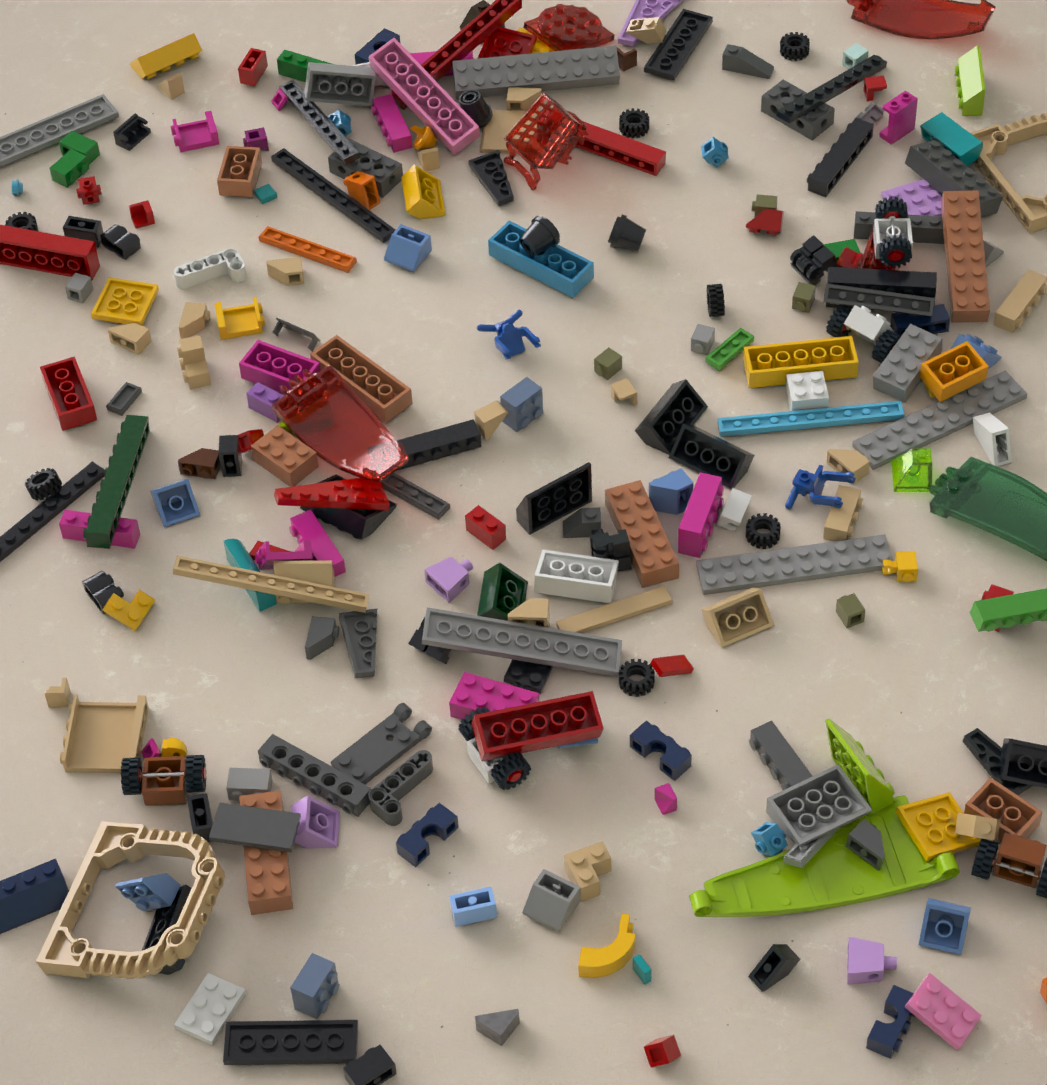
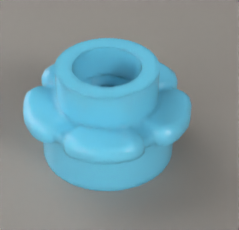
[12,179,23,196]

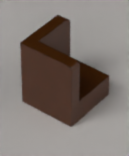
[617,47,637,71]

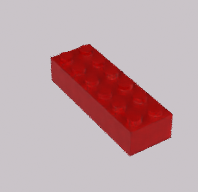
[0,225,100,281]
[471,691,604,762]

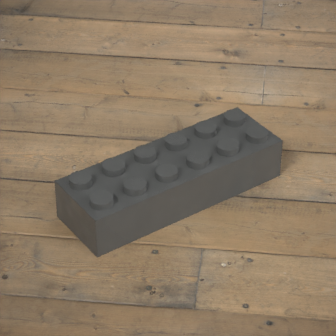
[905,140,1003,217]

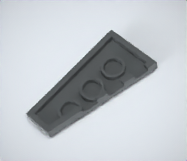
[339,609,377,678]

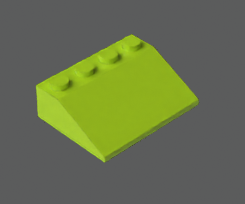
[825,718,895,814]

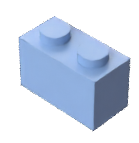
[450,887,497,927]

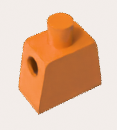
[343,171,380,210]

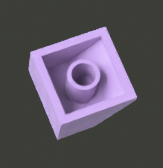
[292,796,340,848]

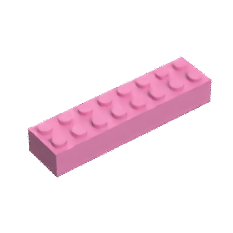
[369,38,480,156]

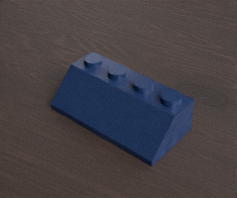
[0,858,69,934]

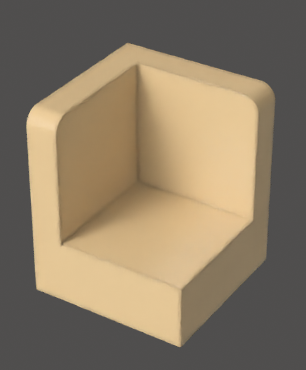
[611,378,637,405]
[45,678,71,707]

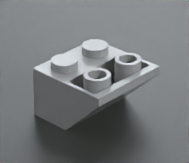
[522,869,581,932]

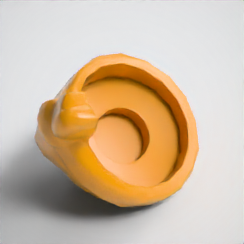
[410,125,437,151]

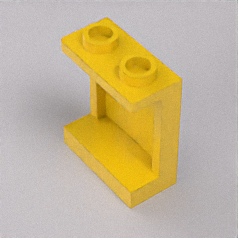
[214,297,265,340]

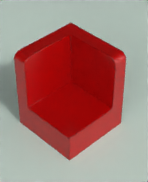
[863,76,887,101]
[129,200,155,229]
[837,247,864,268]
[238,429,264,453]
[644,1035,681,1068]

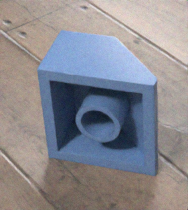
[150,479,200,527]
[918,898,971,955]

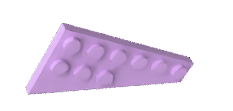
[618,0,683,46]

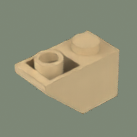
[626,17,667,44]
[507,87,542,111]
[266,257,304,286]

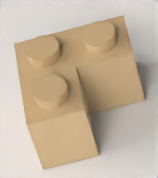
[177,335,211,389]
[564,841,611,902]

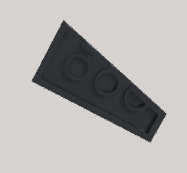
[468,150,514,207]
[962,728,1032,795]

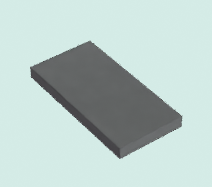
[209,803,301,853]

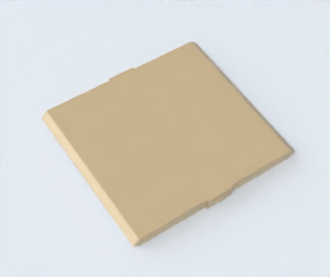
[480,110,548,154]

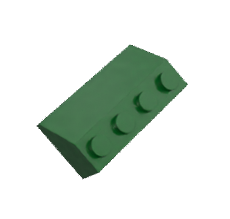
[277,49,332,82]

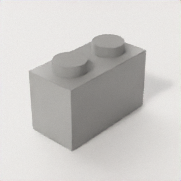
[226,768,273,801]

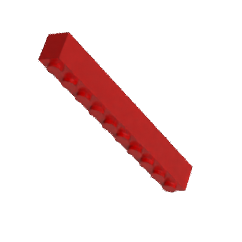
[391,0,522,110]

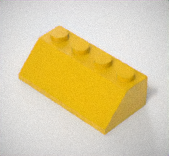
[130,33,202,79]

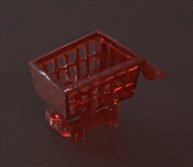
[504,92,588,190]

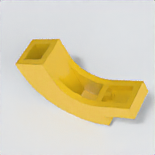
[578,913,636,978]

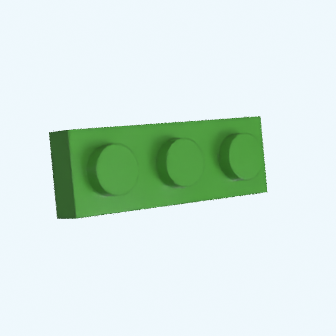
[705,328,754,371]

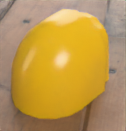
[161,737,187,757]

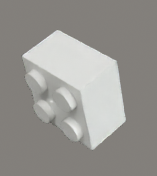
[786,371,829,411]

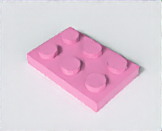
[905,973,982,1050]

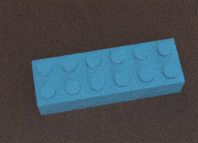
[488,221,594,298]

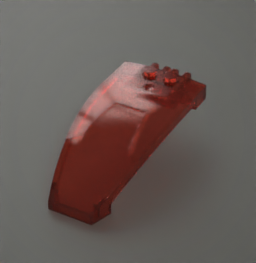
[847,0,996,39]
[272,365,409,482]

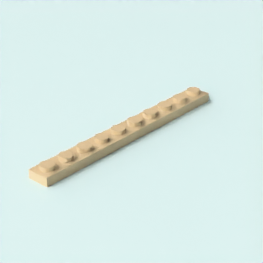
[173,555,369,613]

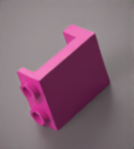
[879,91,918,145]
[170,111,219,152]
[255,540,312,570]

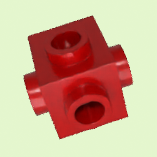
[76,176,102,205]

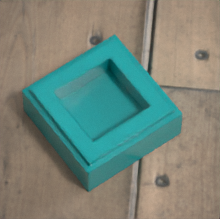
[254,184,277,204]
[633,954,651,984]

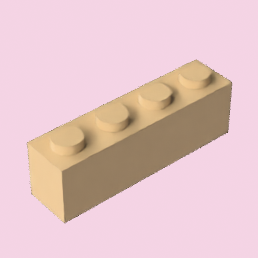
[994,269,1047,333]

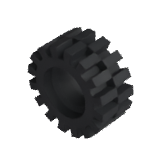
[780,32,810,61]
[619,108,649,138]
[5,212,38,231]
[706,284,725,317]
[25,468,62,501]
[746,513,781,549]
[619,659,655,697]

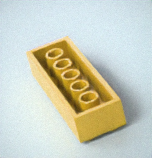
[743,336,859,388]

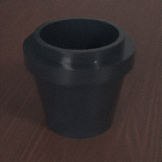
[459,90,493,128]
[608,214,646,251]
[519,216,560,257]

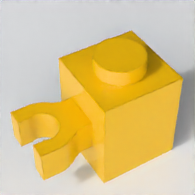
[882,551,918,582]

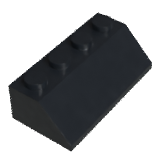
[635,379,708,455]
[669,424,755,489]
[1000,738,1047,788]
[142,885,192,975]

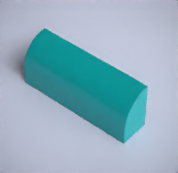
[920,112,983,166]
[224,539,277,612]

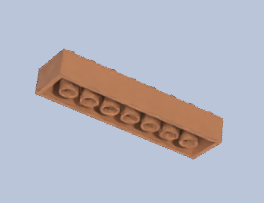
[941,190,990,323]

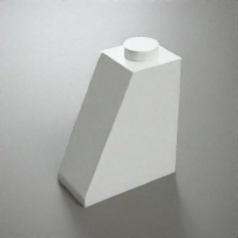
[973,412,1012,467]

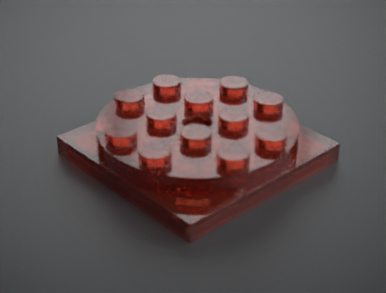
[523,4,615,51]

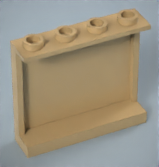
[60,694,149,773]

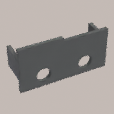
[272,318,321,352]

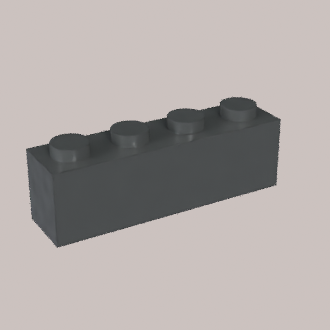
[749,721,812,790]

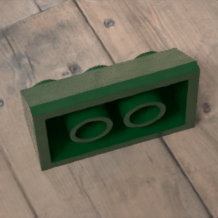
[477,563,528,621]

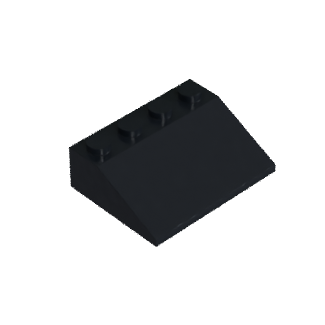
[516,462,592,535]
[300,474,397,540]

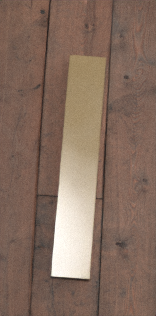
[556,586,672,633]

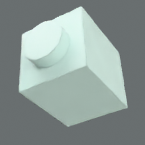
[842,43,869,69]

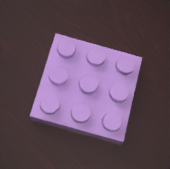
[881,179,942,217]

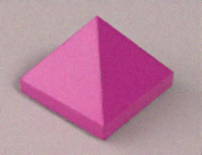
[271,88,288,111]
[141,738,161,758]

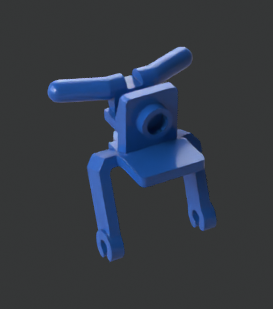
[477,310,541,360]
[785,465,856,510]

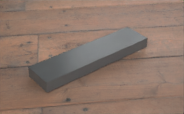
[381,471,450,520]

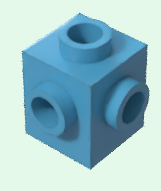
[328,109,352,136]
[701,137,729,168]
[751,822,788,857]

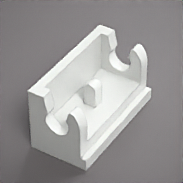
[717,488,752,531]

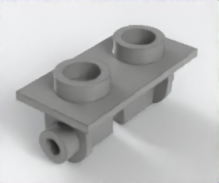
[856,100,884,124]

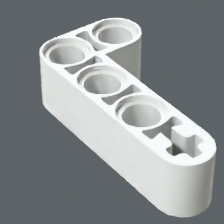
[173,248,246,289]

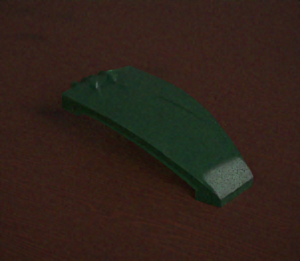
[929,457,1047,561]

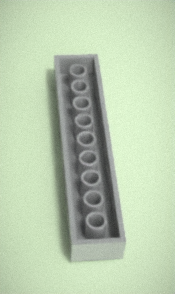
[452,46,620,99]

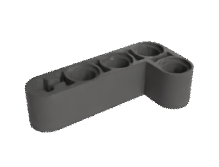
[369,750,433,826]

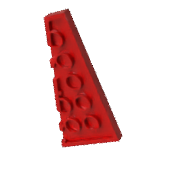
[274,475,390,511]

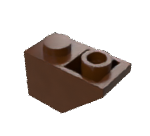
[178,448,221,479]

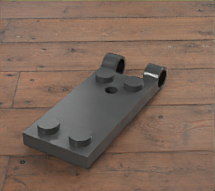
[331,703,432,784]

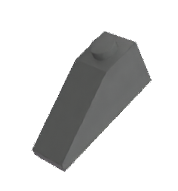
[722,44,774,79]

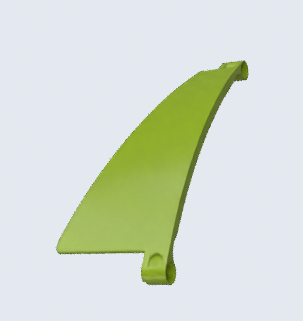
[689,795,960,917]

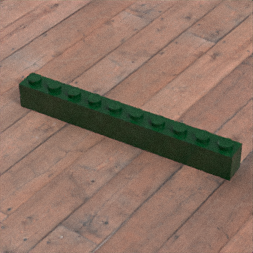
[83,415,150,549]

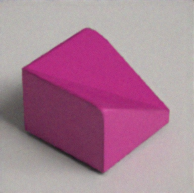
[655,783,677,815]

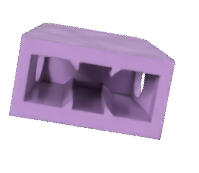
[425,557,473,603]
[847,937,897,984]

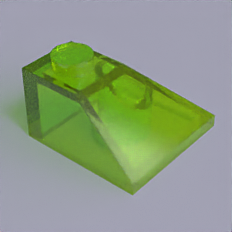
[891,448,932,492]

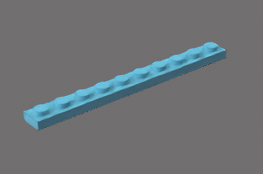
[718,401,904,437]

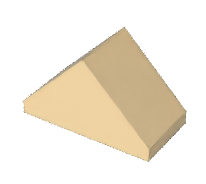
[157,72,185,100]
[417,147,440,171]
[474,400,508,441]

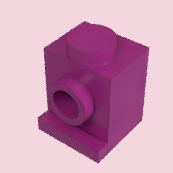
[242,127,269,151]

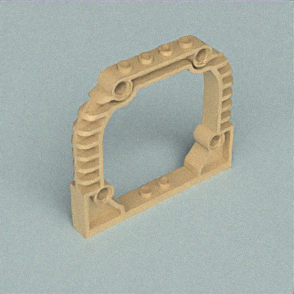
[971,113,1047,234]
[36,822,225,979]

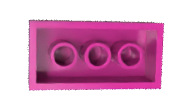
[239,340,322,401]
[678,472,724,558]
[449,672,540,720]

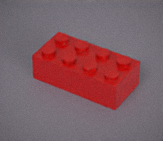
[40,356,97,431]

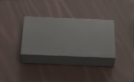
[106,382,142,416]

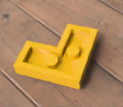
[102,589,155,631]

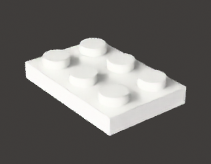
[174,973,246,1046]

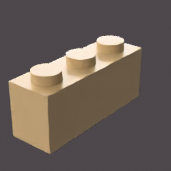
[823,485,863,541]

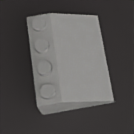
[766,764,872,847]

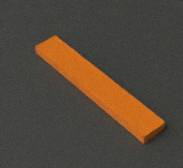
[259,226,357,273]

